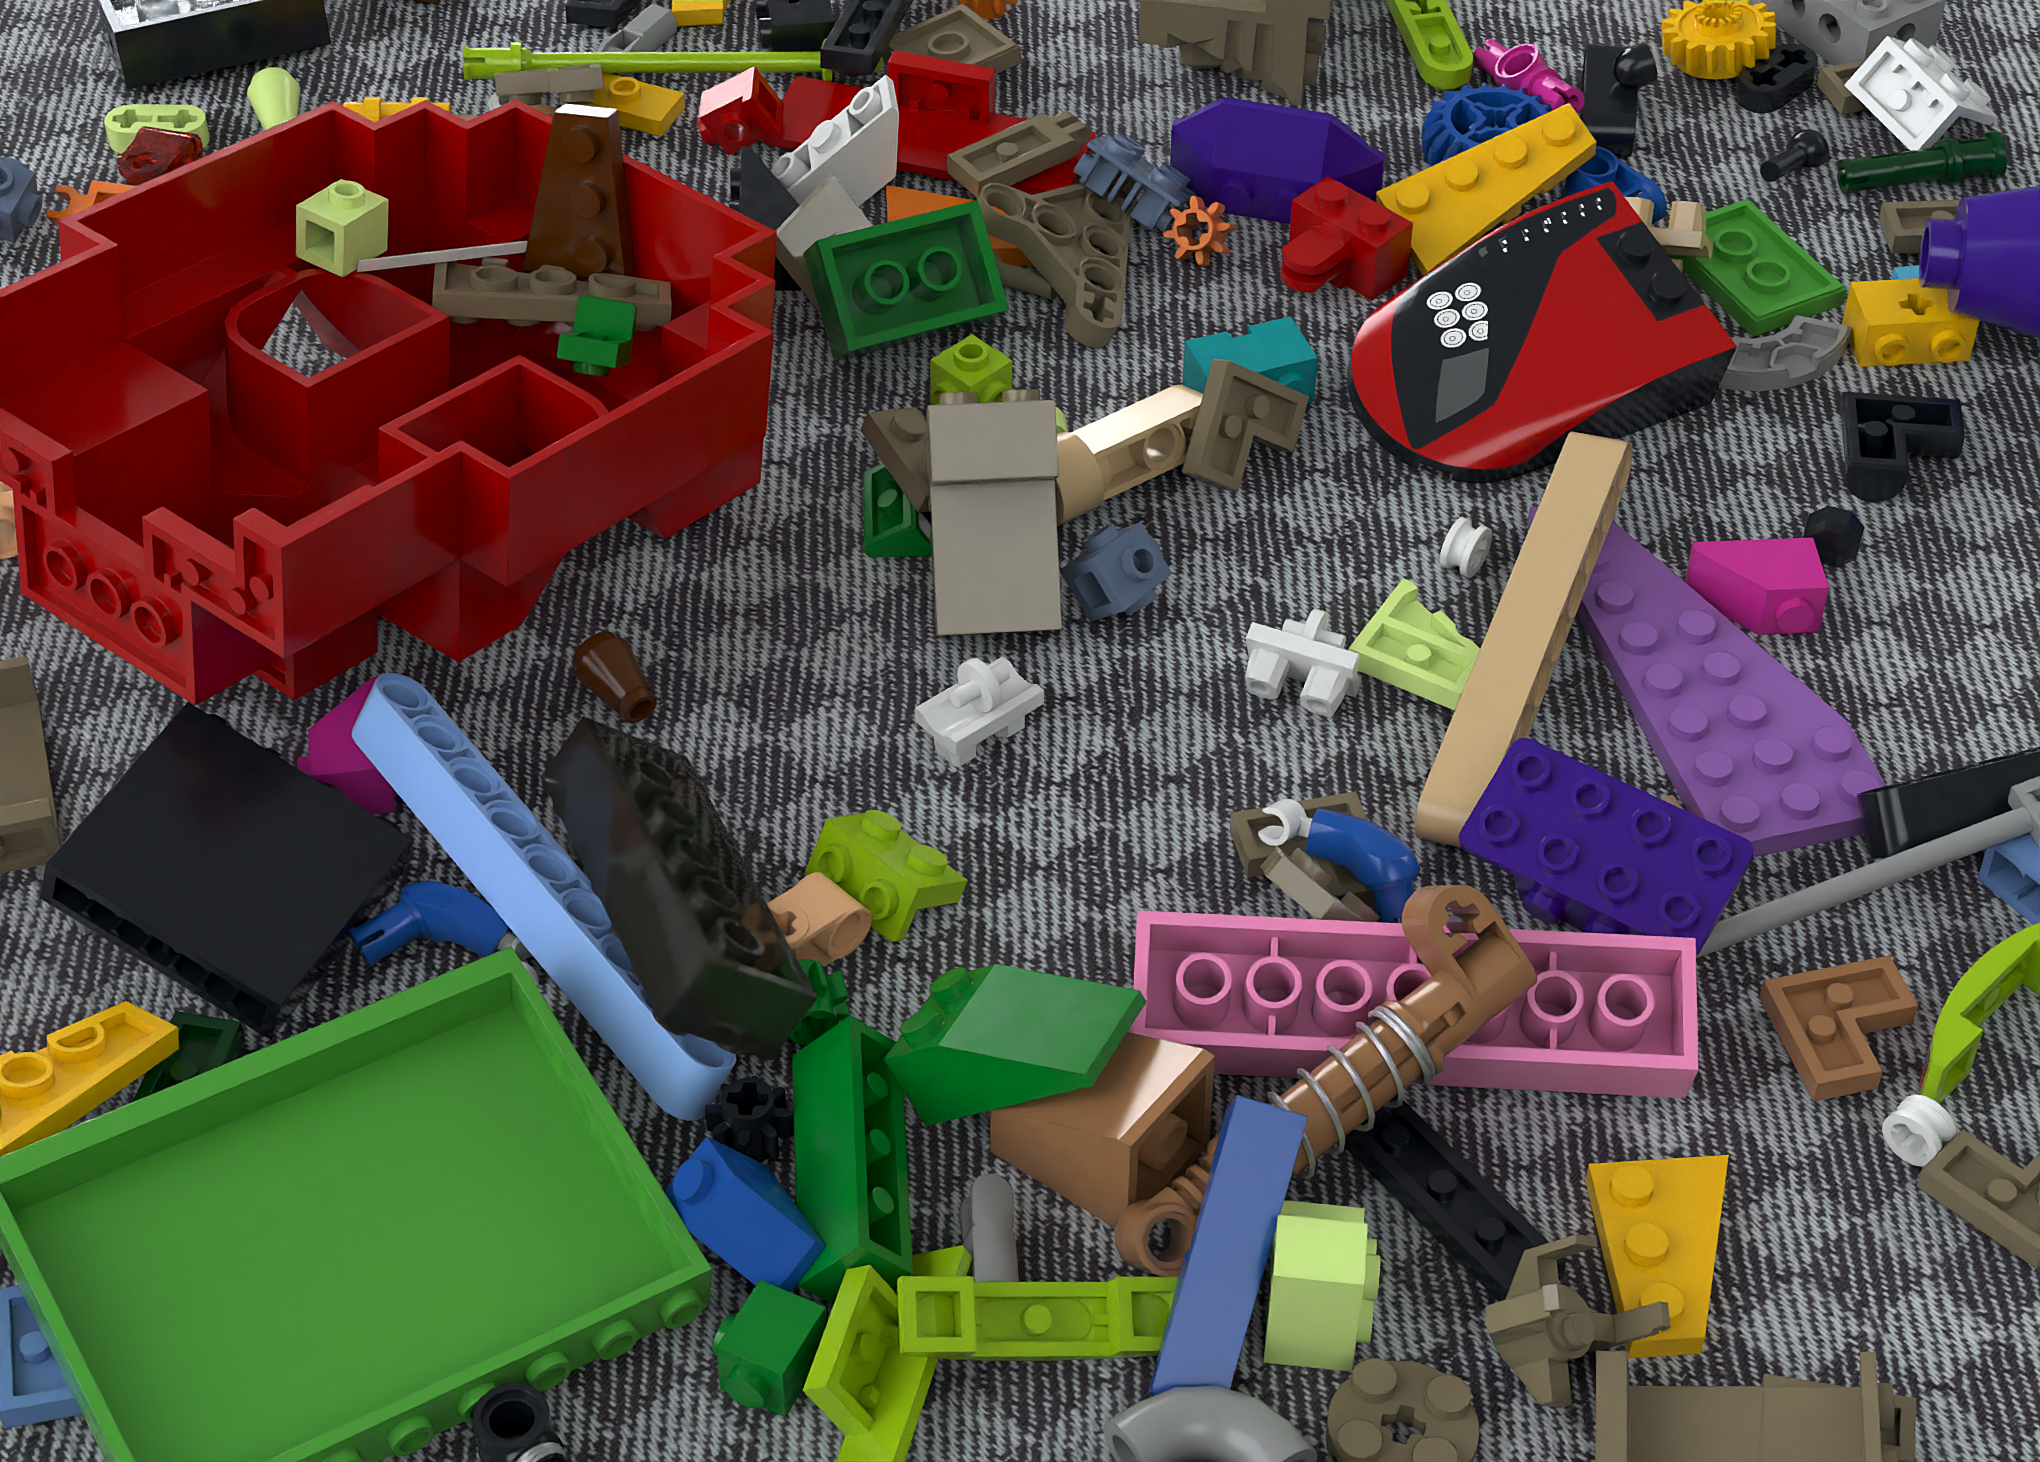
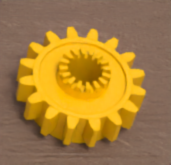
[1661,0,1776,79]

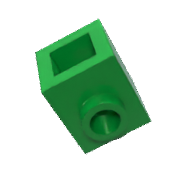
[712,1280,827,1417]

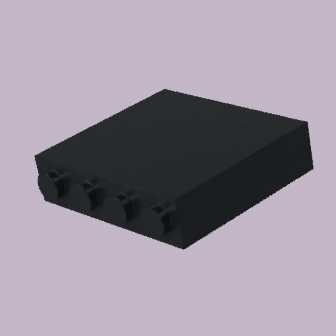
[40,702,413,1040]

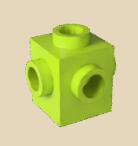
[930,334,1012,405]

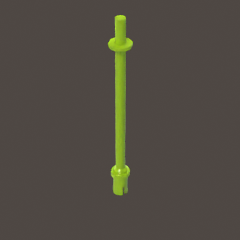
[463,39,883,82]

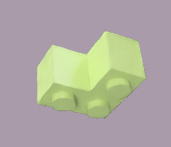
[1263,1200,1380,1372]

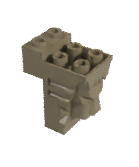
[1138,0,1334,106]
[924,389,1062,636]

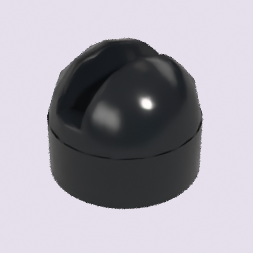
[1613,42,1657,89]

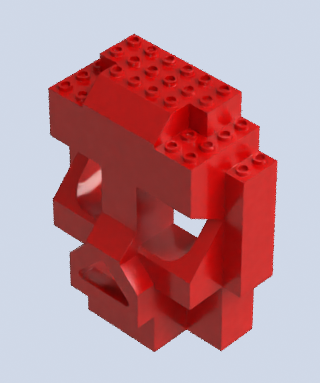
[0,99,777,706]

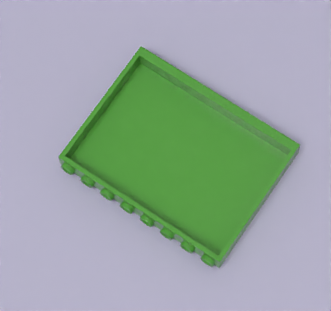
[0,946,712,1462]

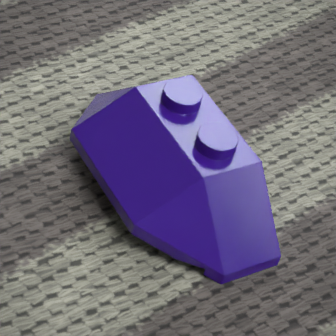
[1170,97,1386,224]

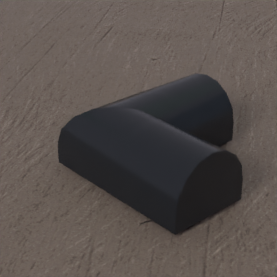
[1840,392,1965,502]

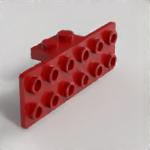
[762,50,1096,195]

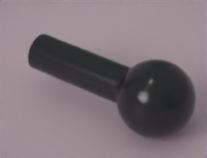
[1760,129,1829,182]

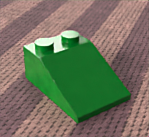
[884,964,1147,1126]

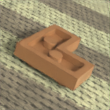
[1759,955,1918,1102]

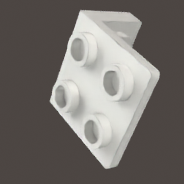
[1844,36,1998,151]

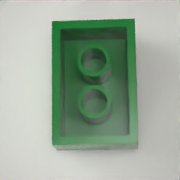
[803,200,1009,362]

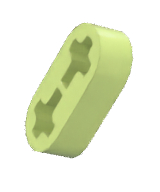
[104,104,210,155]

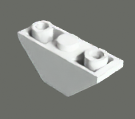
[770,75,899,207]

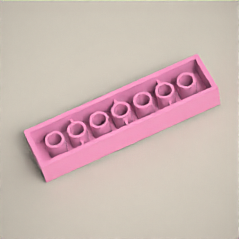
[1131,910,1699,1098]

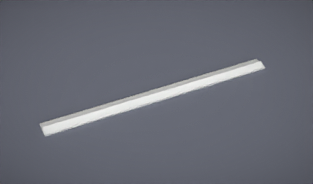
[357,241,528,272]

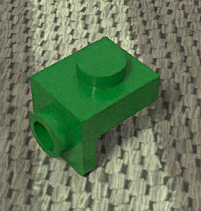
[557,295,638,376]

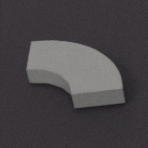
[1719,315,1852,391]

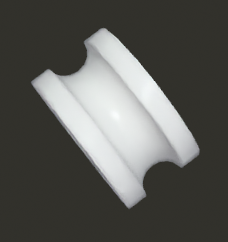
[1440,517,1492,578]
[1882,1094,1956,1167]

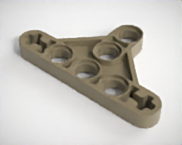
[977,171,1134,348]

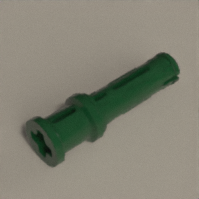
[1837,130,2007,194]

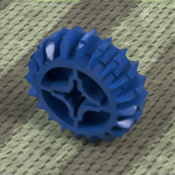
[1421,82,1552,167]

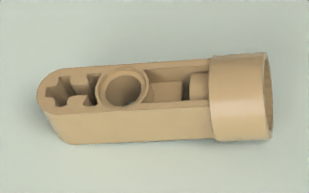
[1055,385,1203,526]

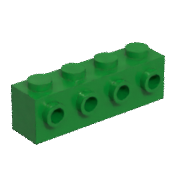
[792,1015,913,1304]

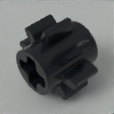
[705,1076,794,1162]

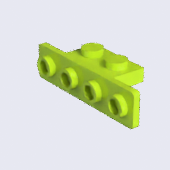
[803,1245,972,1462]

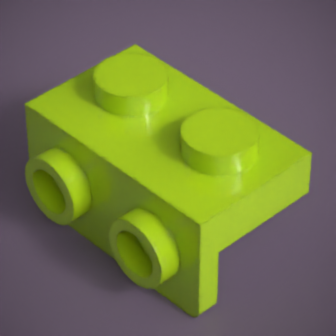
[805,810,968,942]

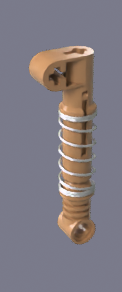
[1114,885,1537,1277]

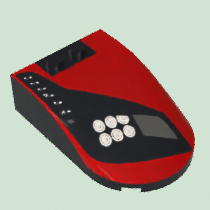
[1347,181,1737,483]

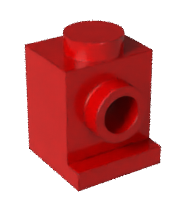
[697,66,784,156]

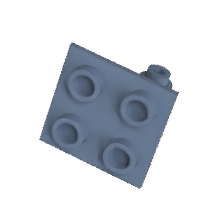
[1073,133,1197,232]

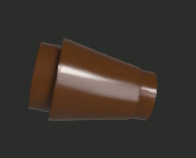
[573,631,657,724]

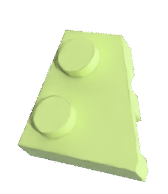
[1348,578,1480,711]

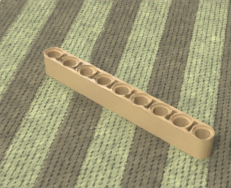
[1415,432,1633,848]

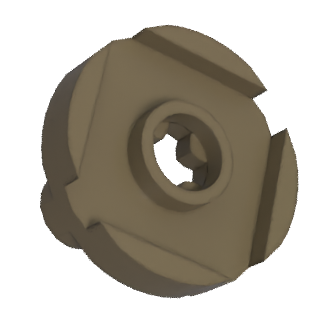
[1326,1358,1479,1462]

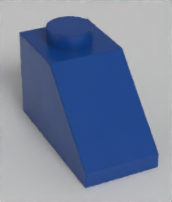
[664,1136,826,1292]

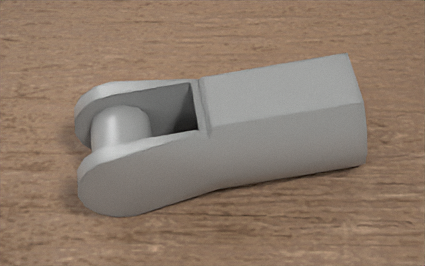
[596,3,677,77]
[959,1173,1019,1282]

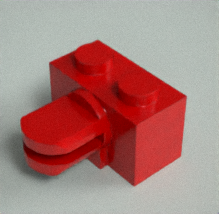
[1280,176,1413,301]

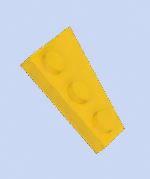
[1585,1155,1729,1359]

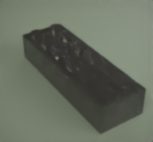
[541,716,818,1060]

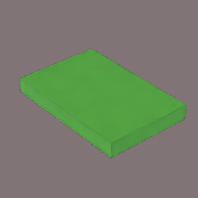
[1664,199,1847,337]

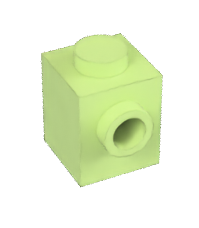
[296,179,389,277]

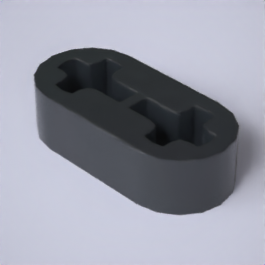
[1736,43,1818,114]

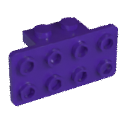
[1459,738,1754,955]

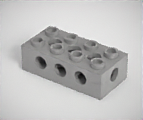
[1751,0,1946,65]

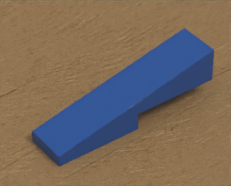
[1148,1095,1308,1396]

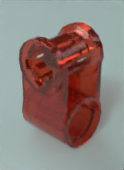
[117,126,203,186]

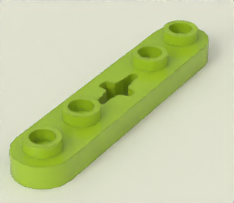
[1385,0,1473,91]

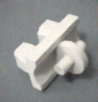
[1245,608,1362,717]
[915,656,1044,767]

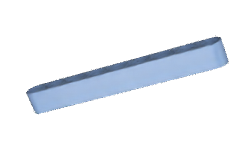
[352,673,736,1121]

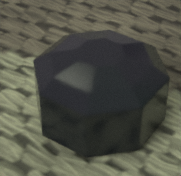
[1803,506,1865,567]

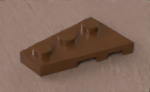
[522,104,635,278]

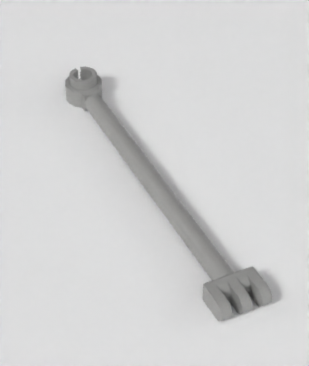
[1696,776,2040,959]

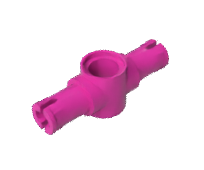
[1473,39,1585,113]

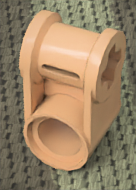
[746,872,872,990]

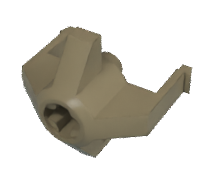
[1486,1234,1671,1408]

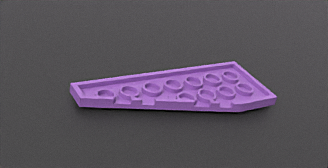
[1527,506,1887,857]

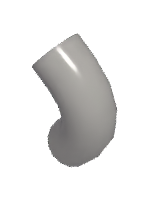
[1103,1386,1318,1462]

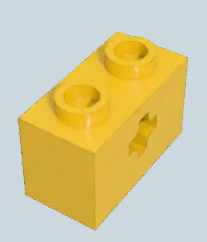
[1842,278,1980,367]

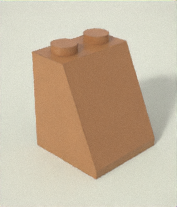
[988,1032,1215,1228]

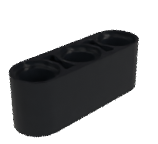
[1579,44,1638,157]

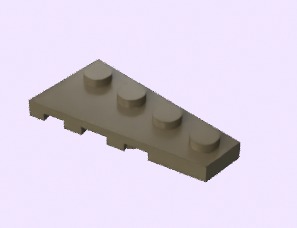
[432,250,672,331]

